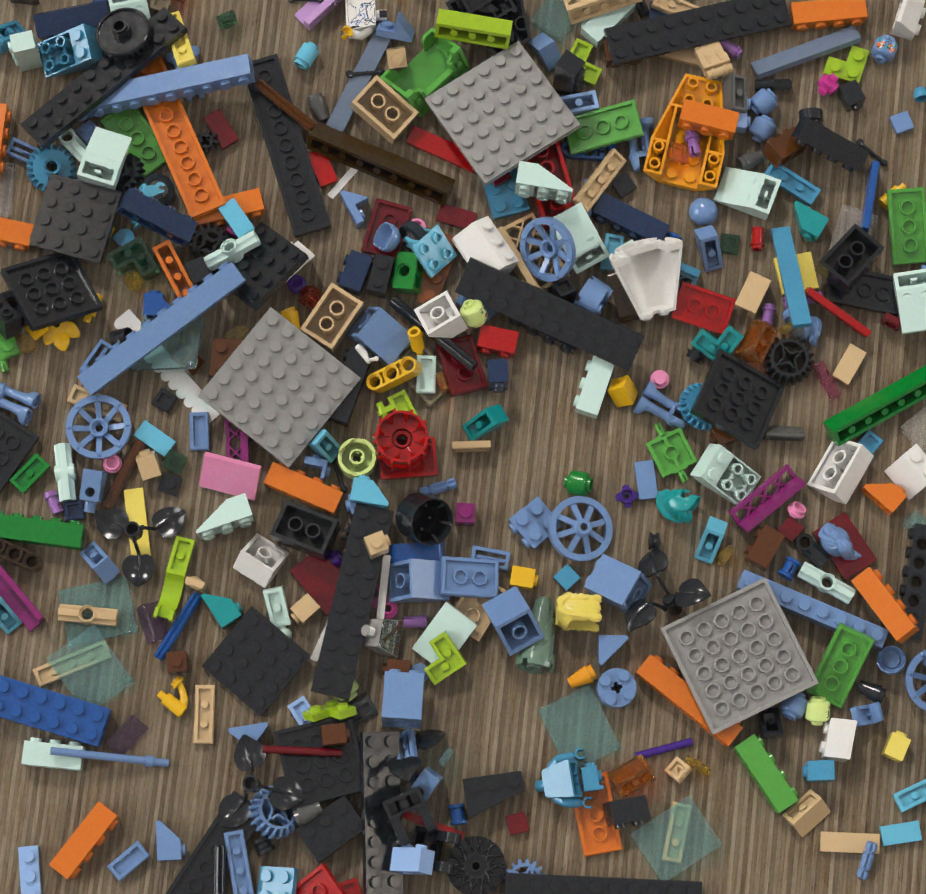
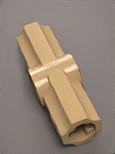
[58,604,119,627]

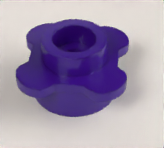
[615,485,638,508]

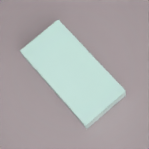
[416,355,436,394]

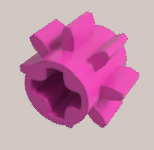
[817,73,840,96]

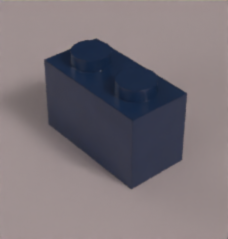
[336,250,373,296]
[487,359,508,393]

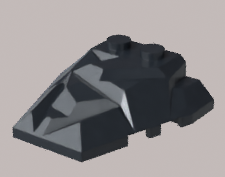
[446,0,531,55]

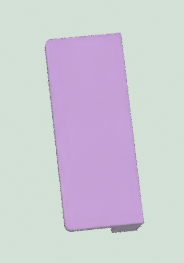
[295,0,343,31]

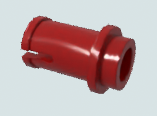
[749,226,764,251]

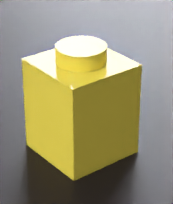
[881,731,911,763]

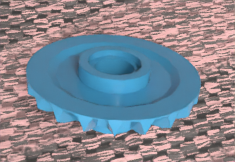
[27,144,76,192]
[679,383,714,431]

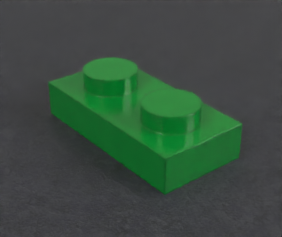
[9,453,51,494]

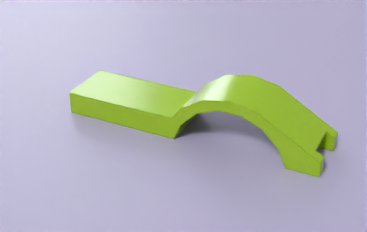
[153,536,195,622]

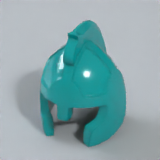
[656,489,701,524]

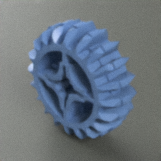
[248,786,298,839]

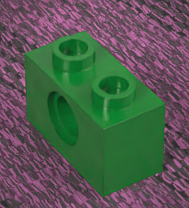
[391,252,424,294]

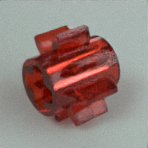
[298,284,322,309]

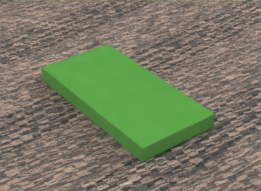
[566,99,644,156]
[100,109,167,179]
[886,187,926,265]
[806,622,875,709]

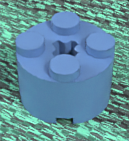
[574,276,614,315]
[596,668,637,709]

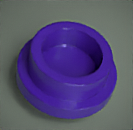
[287,275,306,294]
[328,549,344,568]

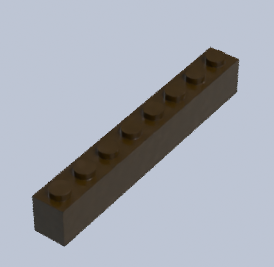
[306,122,455,207]

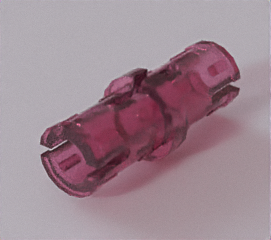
[813,360,841,400]

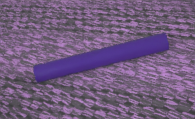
[635,738,693,760]

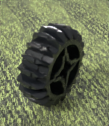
[763,334,815,385]

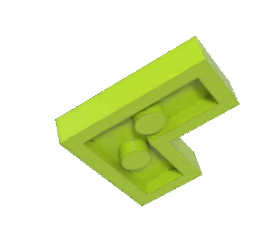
[570,38,602,87]
[822,45,869,84]
[424,631,467,685]
[302,700,357,722]

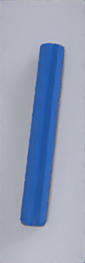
[154,592,202,661]

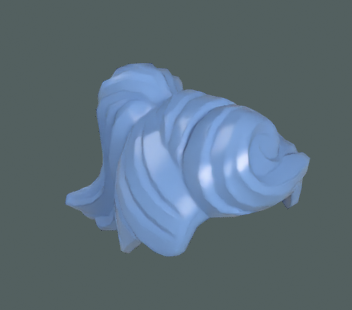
[782,308,822,346]
[818,522,862,560]

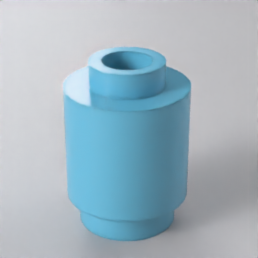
[293,41,319,71]

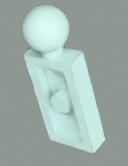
[263,586,292,638]

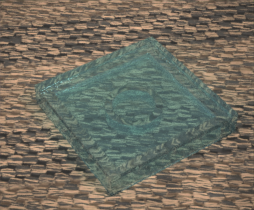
[529,0,574,44]

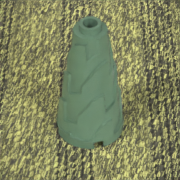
[515,596,555,675]

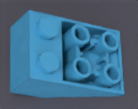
[38,23,102,78]

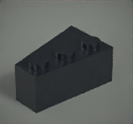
[462,771,524,820]

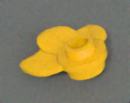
[42,321,81,351]

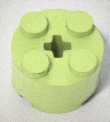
[338,438,377,480]

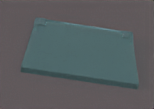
[132,316,205,371]
[58,576,138,647]
[46,624,135,706]
[538,685,621,769]
[631,795,722,880]

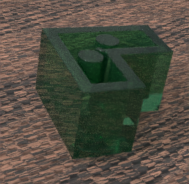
[107,236,161,283]

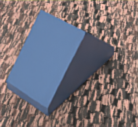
[527,32,561,73]
[598,635,629,667]
[228,722,269,742]

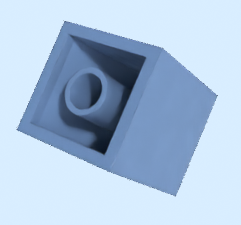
[346,306,410,365]
[584,554,652,614]
[388,559,450,603]
[482,586,544,656]
[382,669,424,729]

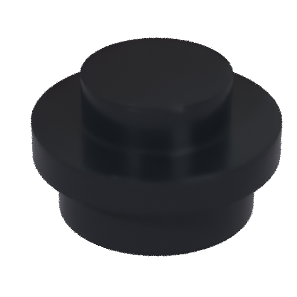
[686,347,704,364]

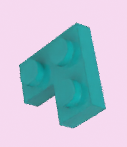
[691,325,744,361]

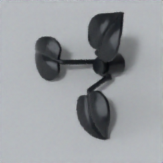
[95,507,186,587]
[626,549,711,632]
[358,729,445,783]
[218,734,304,828]

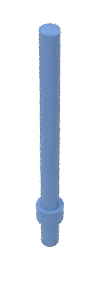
[50,747,169,767]

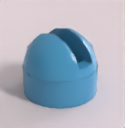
[913,86,926,102]

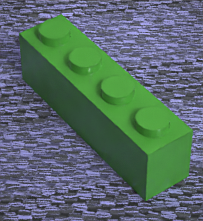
[733,734,798,814]

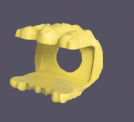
[555,592,602,632]

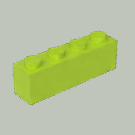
[434,8,513,50]

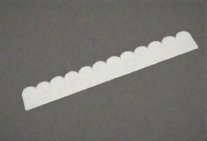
[114,309,220,423]

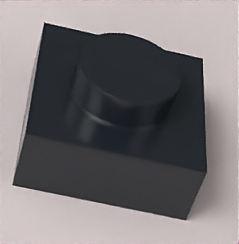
[158,472,183,497]

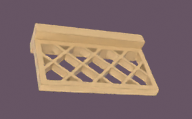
[563,0,642,25]
[497,212,571,290]

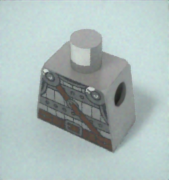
[361,619,403,657]

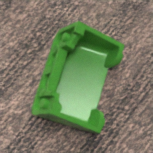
[380,28,470,117]

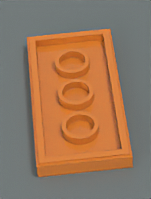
[574,772,623,857]

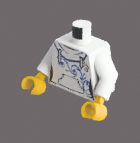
[340,0,387,40]

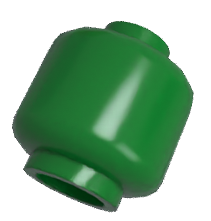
[564,470,593,496]

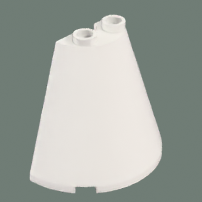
[609,237,683,321]

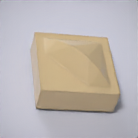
[184,576,207,592]
[664,756,693,784]

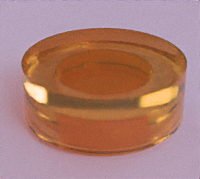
[436,371,448,391]

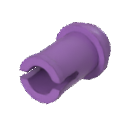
[720,40,743,60]
[761,303,776,328]
[44,490,64,516]
[404,614,428,629]

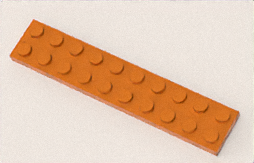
[131,55,226,220]

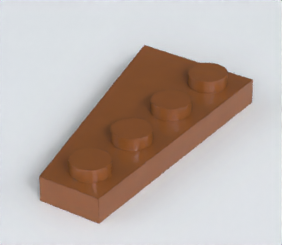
[417,227,458,305]

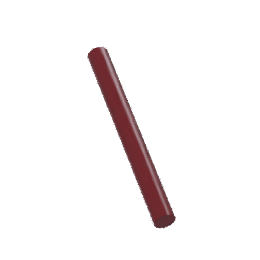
[262,745,342,757]

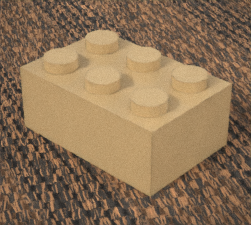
[350,75,419,144]
[300,282,364,354]

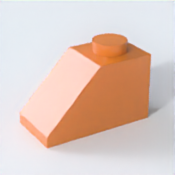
[860,483,907,516]

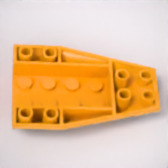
[643,73,725,192]

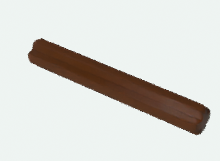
[255,79,316,132]
[102,439,145,509]

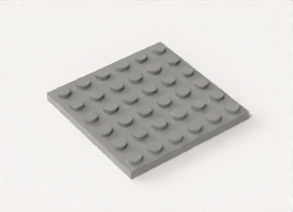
[424,41,581,187]
[198,307,361,468]
[660,577,819,735]

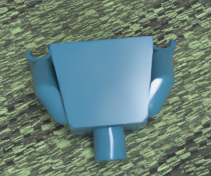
[535,748,593,809]

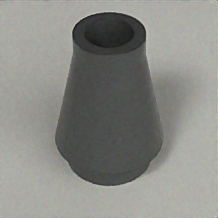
[307,92,329,122]
[735,150,765,171]
[292,802,323,826]

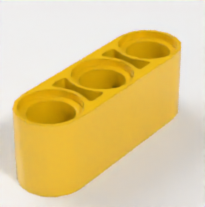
[366,356,422,394]

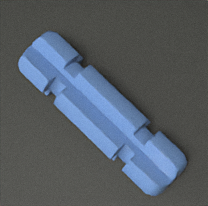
[419,478,457,495]
[856,841,878,880]

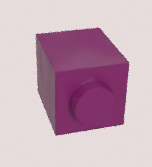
[455,503,475,526]

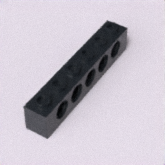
[899,523,926,643]

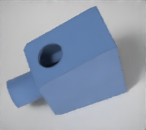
[79,468,108,513]
[411,766,444,812]

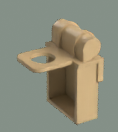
[694,41,733,83]

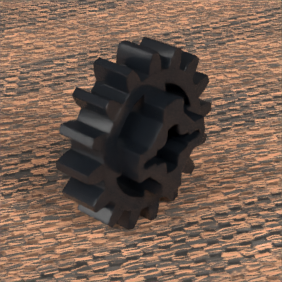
[115,153,145,193]
[188,222,228,259]

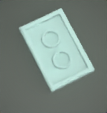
[412,601,478,663]

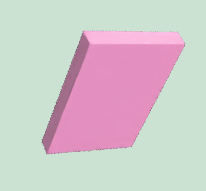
[199,452,262,501]

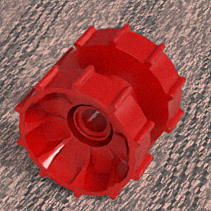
[373,408,431,473]

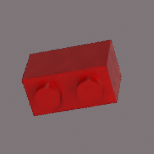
[477,324,519,359]

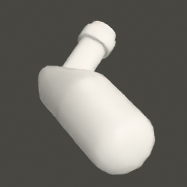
[355,344,379,364]

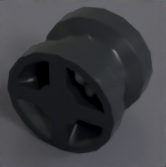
[252,835,276,857]

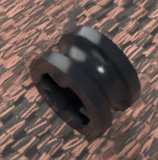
[648,532,659,550]

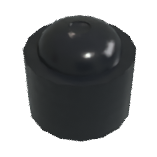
[395,492,453,546]

